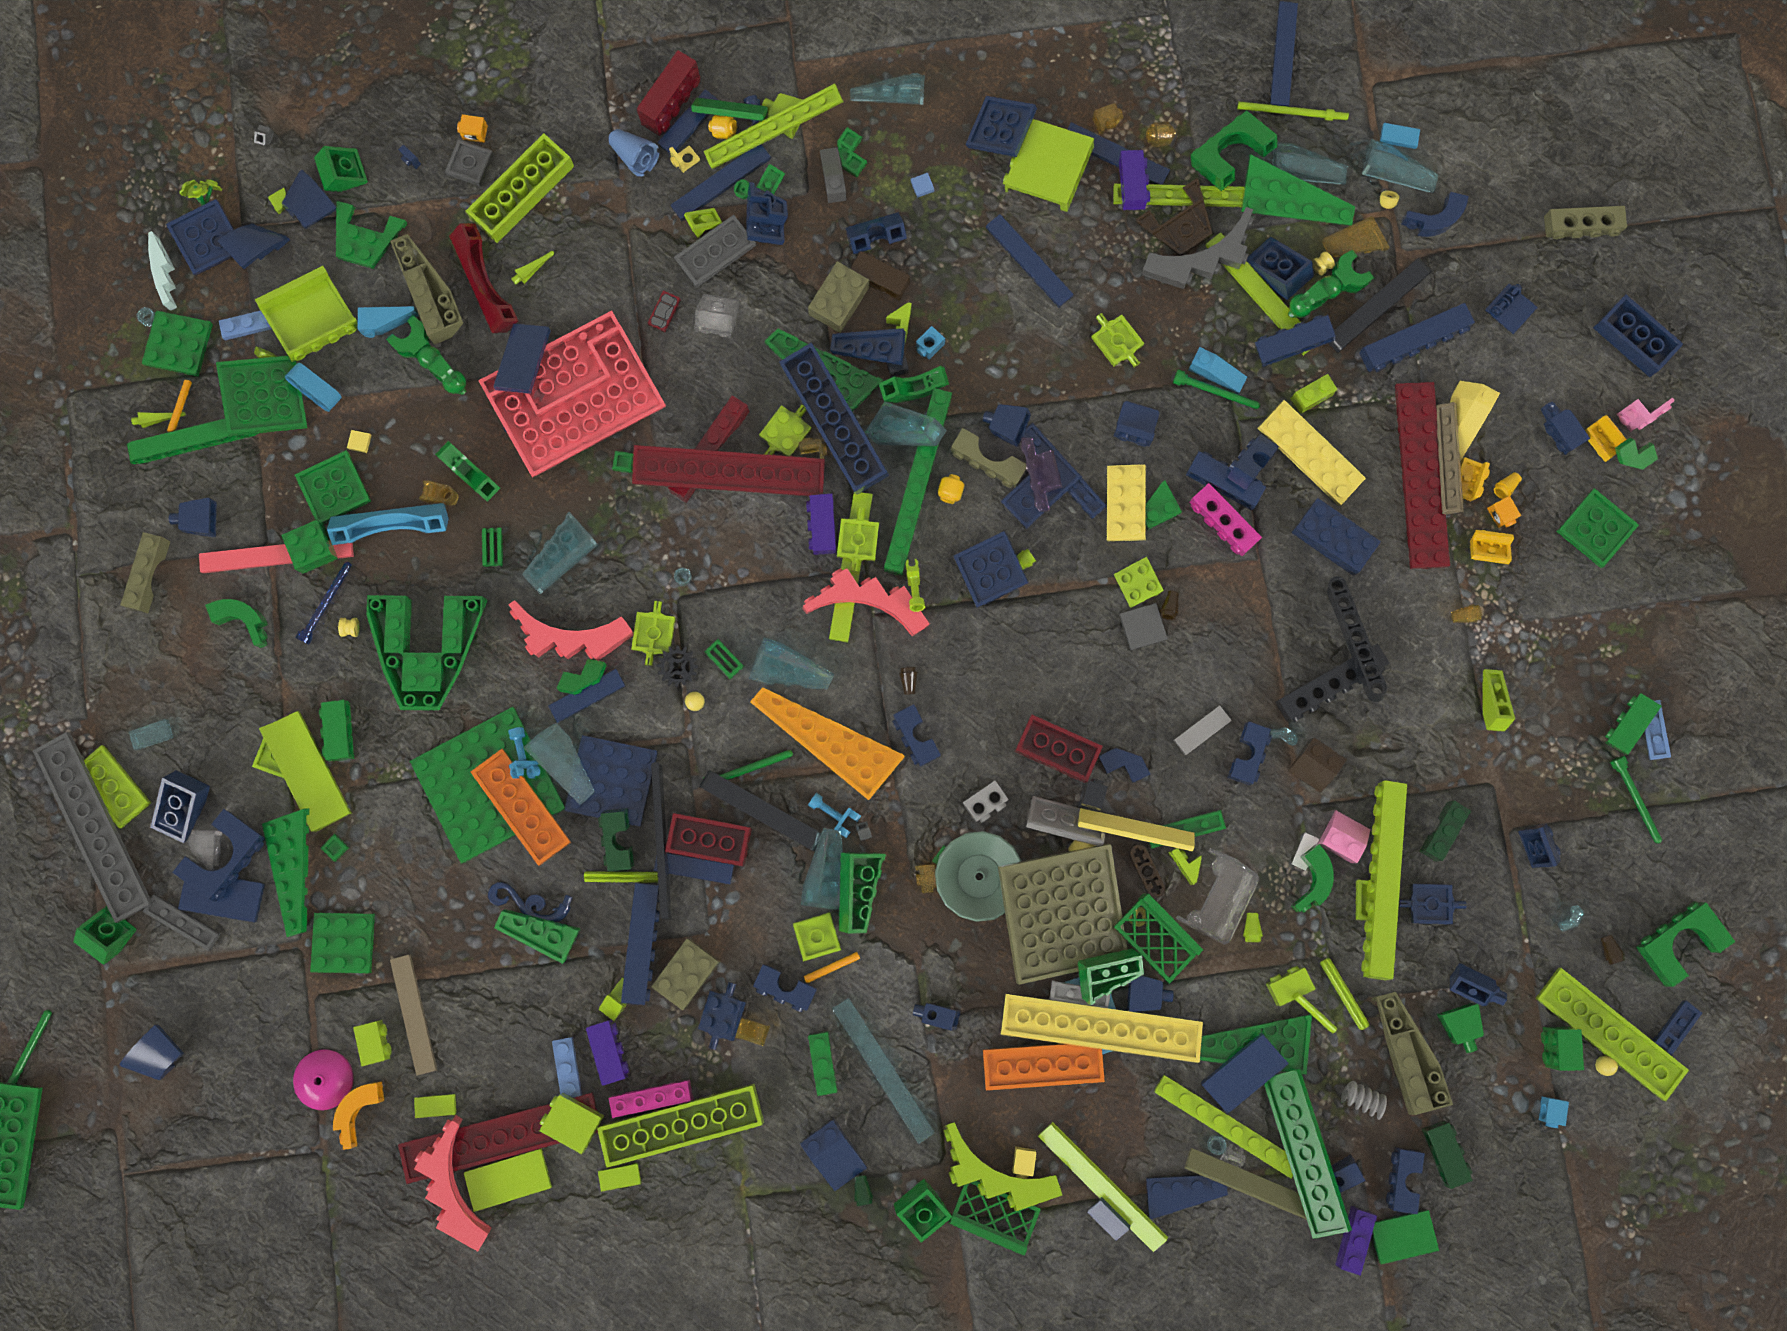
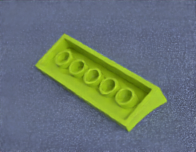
[259,711,352,832]

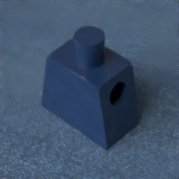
[983,404,1031,447]
[169,498,217,537]
[1127,976,1173,1012]
[913,1003,961,1031]
[1331,1154,1366,1193]

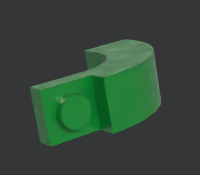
[879,366,949,403]
[435,441,500,502]
[205,599,268,648]
[1291,844,1334,912]

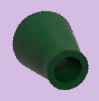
[854,1175,874,1206]

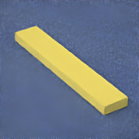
[1078,808,1195,851]

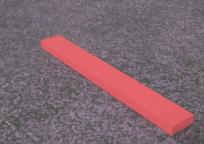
[199,542,354,573]

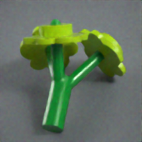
[179,179,222,206]

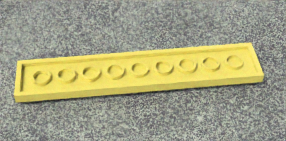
[1001,994,1203,1063]

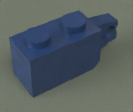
[1541,401,1590,455]
[1450,963,1507,1006]

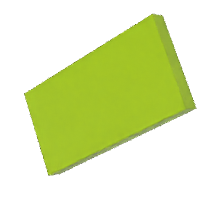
[84,745,151,829]
[464,1148,552,1212]

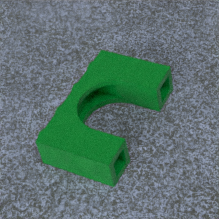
[1191,110,1277,191]
[1636,901,1735,987]

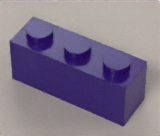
[1119,150,1150,210]
[806,494,836,555]
[586,1020,629,1086]
[1335,1206,1377,1276]

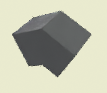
[254,125,274,145]
[856,821,872,841]

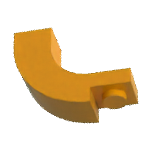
[333,1081,384,1150]

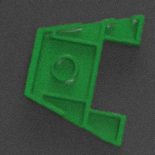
[336,201,407,269]

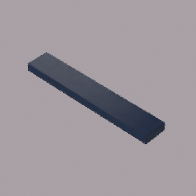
[1270,1,1298,107]
[1067,122,1170,185]
[670,145,771,221]
[986,214,1074,308]
[1021,422,1107,519]

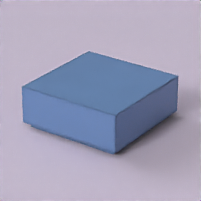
[911,173,934,198]

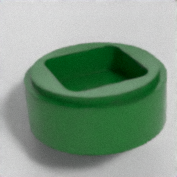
[734,179,750,199]

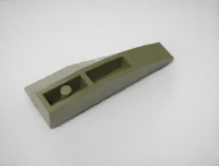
[390,234,463,345]
[1376,992,1453,1115]

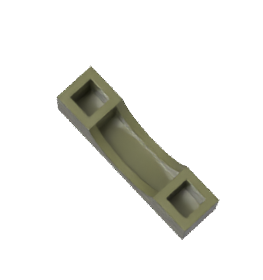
[951,428,1028,488]
[120,532,171,614]

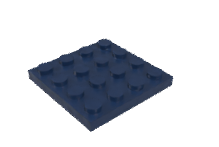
[564,735,658,827]

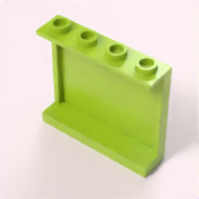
[1003,119,1094,212]
[255,266,358,362]

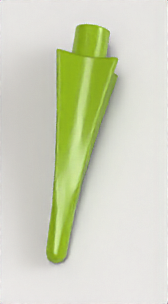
[511,251,554,285]
[131,412,186,428]

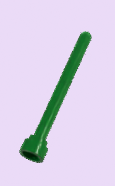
[1173,369,1260,409]
[703,750,793,780]
[1610,756,1662,844]
[7,1010,52,1084]

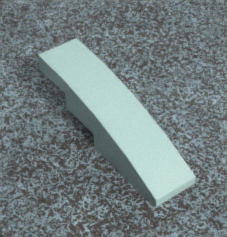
[148,231,177,311]

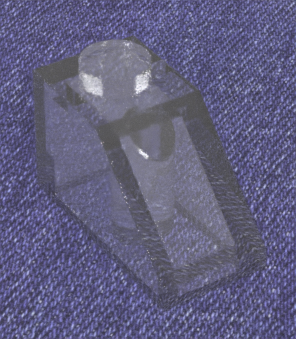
[188,830,222,870]

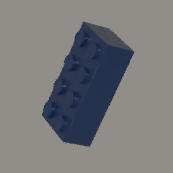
[1593,294,1683,377]
[1291,498,1381,576]

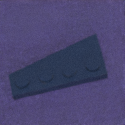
[830,328,906,365]
[1146,1175,1228,1220]

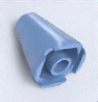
[609,129,659,176]

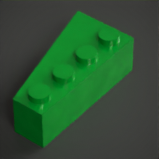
[839,852,886,934]

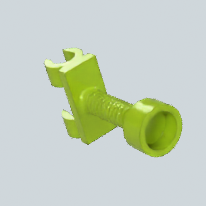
[906,559,925,612]

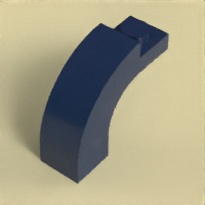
[1401,192,1469,237]

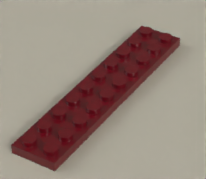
[1395,382,1450,569]
[632,445,825,496]
[398,1092,600,1184]

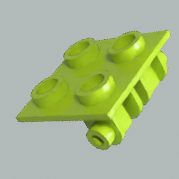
[1114,557,1164,608]

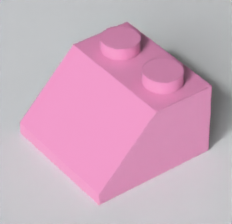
[1318,811,1371,863]

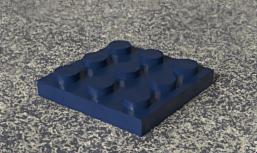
[966,96,1037,157]
[166,199,234,276]
[954,531,1029,608]

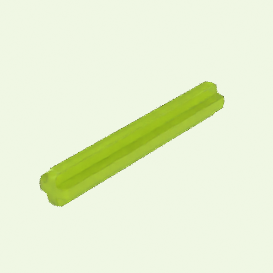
[584,871,658,883]
[1320,958,1369,1030]

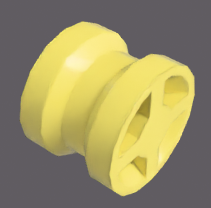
[1312,251,1335,276]
[338,618,360,637]

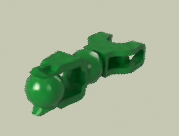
[1288,250,1375,318]
[386,315,466,395]

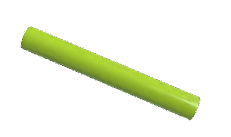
[1293,992,1337,1033]

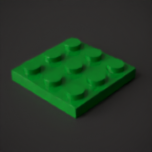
[142,311,213,377]
[295,450,371,524]
[1556,488,1639,568]
[310,913,375,973]

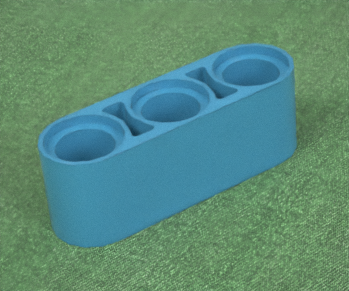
[285,363,342,412]

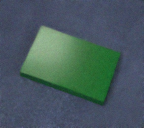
[1372,1209,1439,1264]

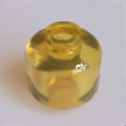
[1146,121,1175,147]

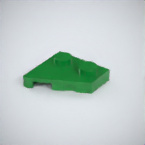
[1146,481,1182,530]

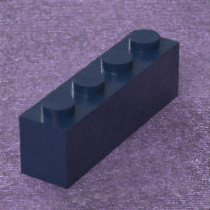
[1255,315,1336,367]
[1186,451,1266,510]

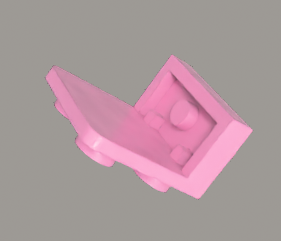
[1617,398,1675,432]

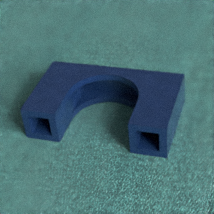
[172,809,265,902]

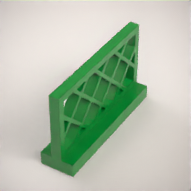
[1113,893,1203,984]
[948,1181,1041,1256]

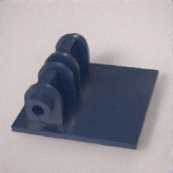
[1485,283,1538,334]

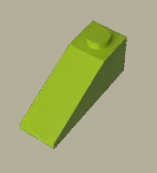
[1483,669,1515,731]

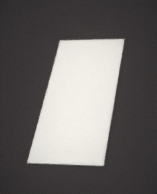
[1292,833,1319,871]

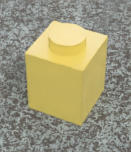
[1012,1146,1036,1179]

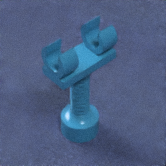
[508,727,540,778]
[808,793,861,838]

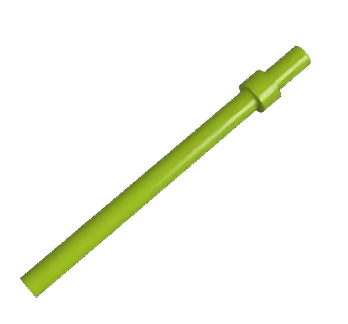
[1237,101,1349,121]

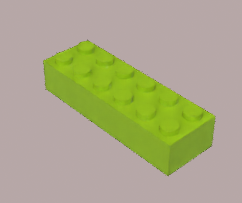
[466,133,574,243]

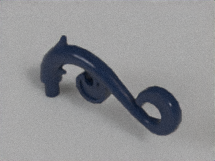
[488,882,573,922]

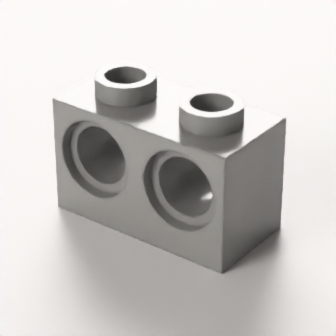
[963,781,1009,823]

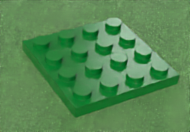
[216,356,307,436]

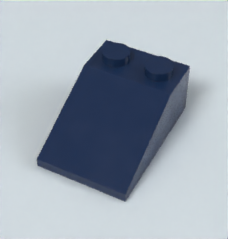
[1246,237,1314,300]
[150,770,210,843]
[1518,823,1561,868]
[800,1117,867,1191]

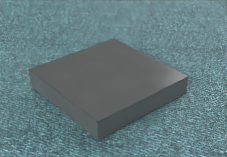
[445,139,494,186]
[1119,603,1168,651]

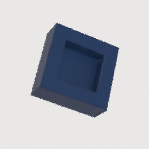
[398,144,421,169]

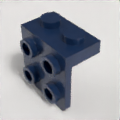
[1113,401,1159,447]

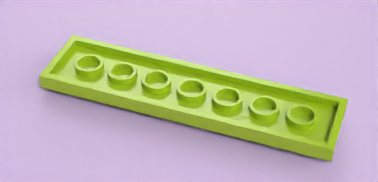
[1535,968,1689,1101]

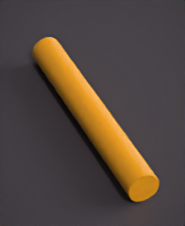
[167,380,192,432]
[804,952,860,983]

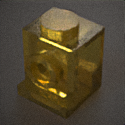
[1093,103,1123,134]
[915,864,937,893]

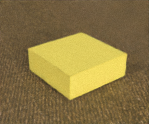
[347,430,372,453]

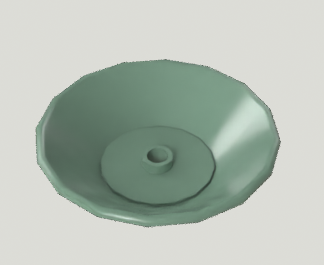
[935,831,1022,922]

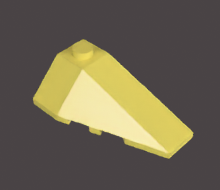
[1450,381,1500,461]

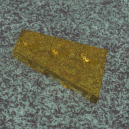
[1322,216,1390,257]

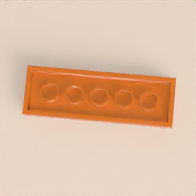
[471,749,571,866]
[983,1044,1105,1090]

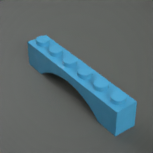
[327,503,449,545]

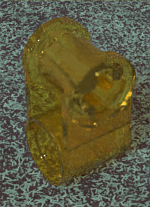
[419,480,459,506]

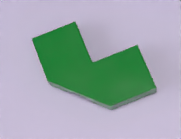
[837,127,867,178]
[1615,438,1658,469]
[557,659,607,695]

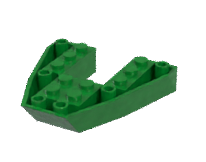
[366,595,488,710]

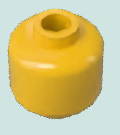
[708,115,737,139]
[938,474,964,504]

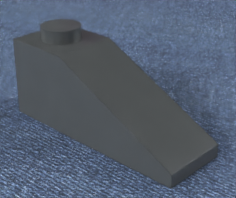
[820,147,846,203]

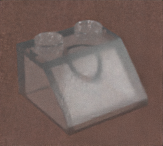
[694,294,740,337]

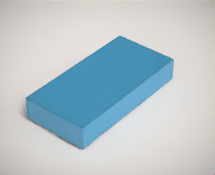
[1379,123,1420,149]

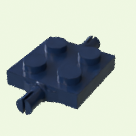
[1399,884,1467,924]
[698,982,746,1050]

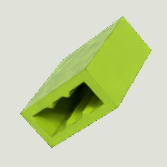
[540,1093,604,1154]

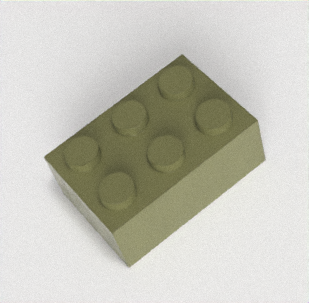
[808,261,869,333]
[651,938,721,1011]

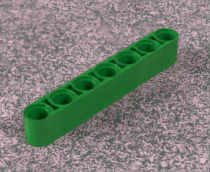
[127,419,259,464]

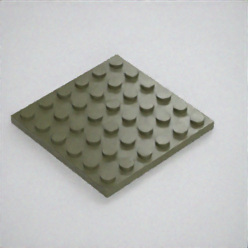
[998,844,1127,985]

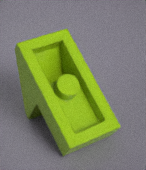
[684,208,722,238]
[886,303,912,345]
[1168,848,1202,885]
[599,977,627,1021]

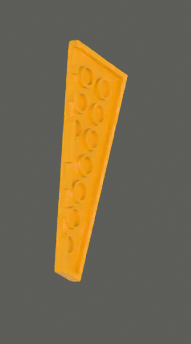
[750,687,905,800]

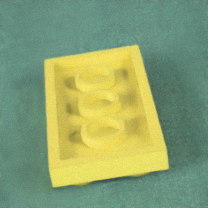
[1107,464,1146,541]

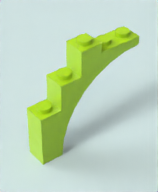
[944,1122,1062,1211]

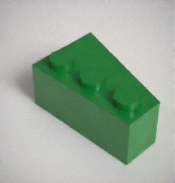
[1078,948,1144,1006]

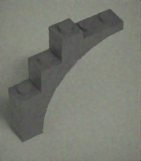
[1142,207,1254,289]

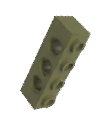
[1544,206,1627,239]

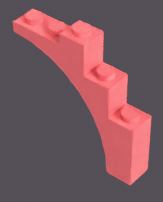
[802,568,929,636]
[508,600,634,661]
[414,1116,492,1251]

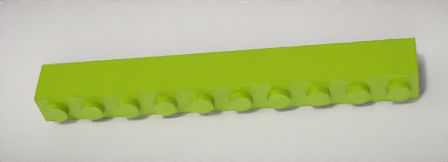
[1361,780,1407,980]

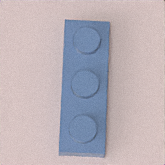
[219,311,272,340]
[1644,700,1671,760]
[552,1037,582,1098]

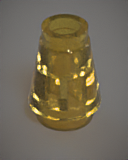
[1451,604,1482,623]

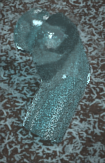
[1270,727,1298,746]
[1558,905,1584,932]

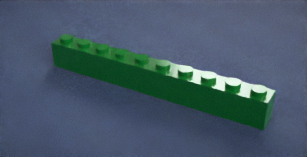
[884,388,952,577]

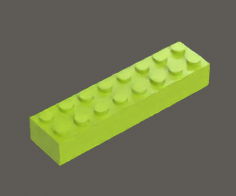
[597,1083,764,1168]

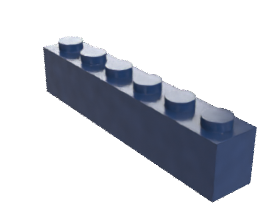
[1359,303,1475,372]
[621,883,660,1006]

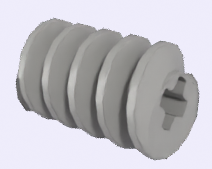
[1341,1081,1387,1120]

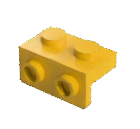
[1585,415,1627,462]
[1460,457,1490,501]
[1470,530,1514,564]

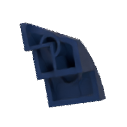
[282,170,336,229]
[746,182,788,245]
[218,224,290,269]
[119,1024,184,1080]

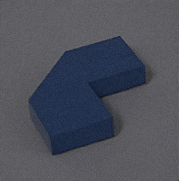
[1098,748,1150,783]

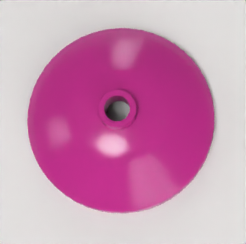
[293,1049,354,1110]

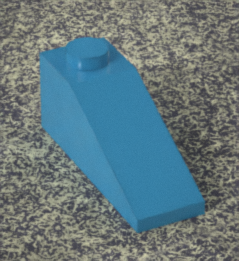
[357,306,419,338]
[1188,347,1247,394]

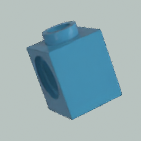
[916,326,945,359]
[1539,1096,1569,1128]

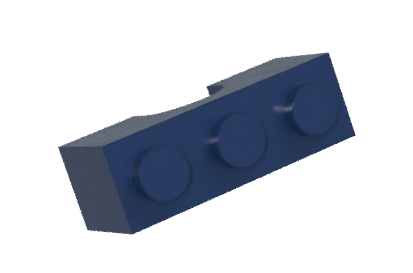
[845,212,907,254]
[1228,434,1279,490]
[892,704,941,767]
[1227,722,1272,785]
[753,964,817,1013]
[1386,1147,1425,1215]

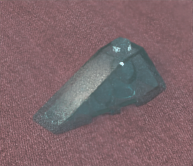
[850,73,925,105]
[1362,139,1439,193]
[1272,142,1347,185]
[749,637,834,690]
[524,723,595,805]
[801,828,843,910]

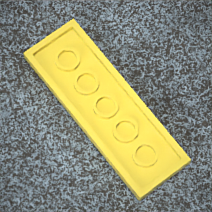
[1257,400,1366,506]

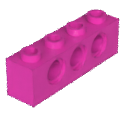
[1189,483,1262,556]
[609,1079,694,1118]

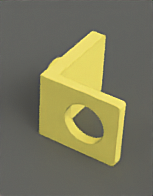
[669,146,700,173]

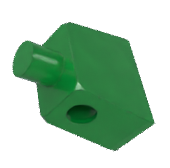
[1437,1003,1484,1053]

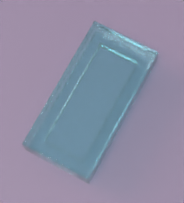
[129,719,173,750]

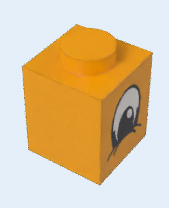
[457,115,488,143]
[1487,496,1521,528]

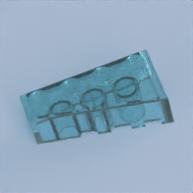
[865,401,947,446]
[522,512,598,594]

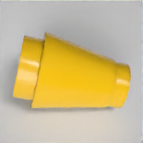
[1494,472,1522,499]

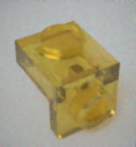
[799,438,827,459]
[735,1018,770,1046]

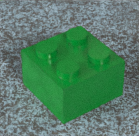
[281,520,338,574]
[1541,1027,1584,1071]

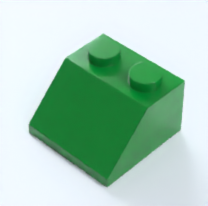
[314,146,368,192]
[74,906,137,965]
[893,1179,952,1243]

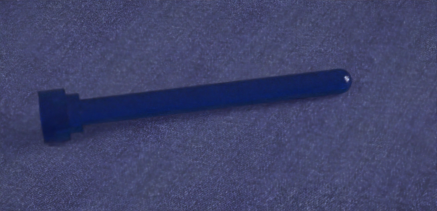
[295,562,351,645]

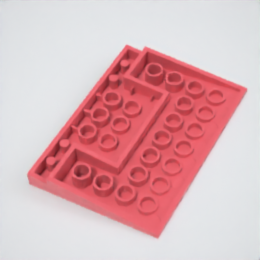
[478,311,666,478]

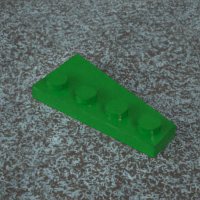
[494,909,581,964]

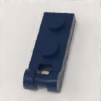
[1652,1000,1702,1055]

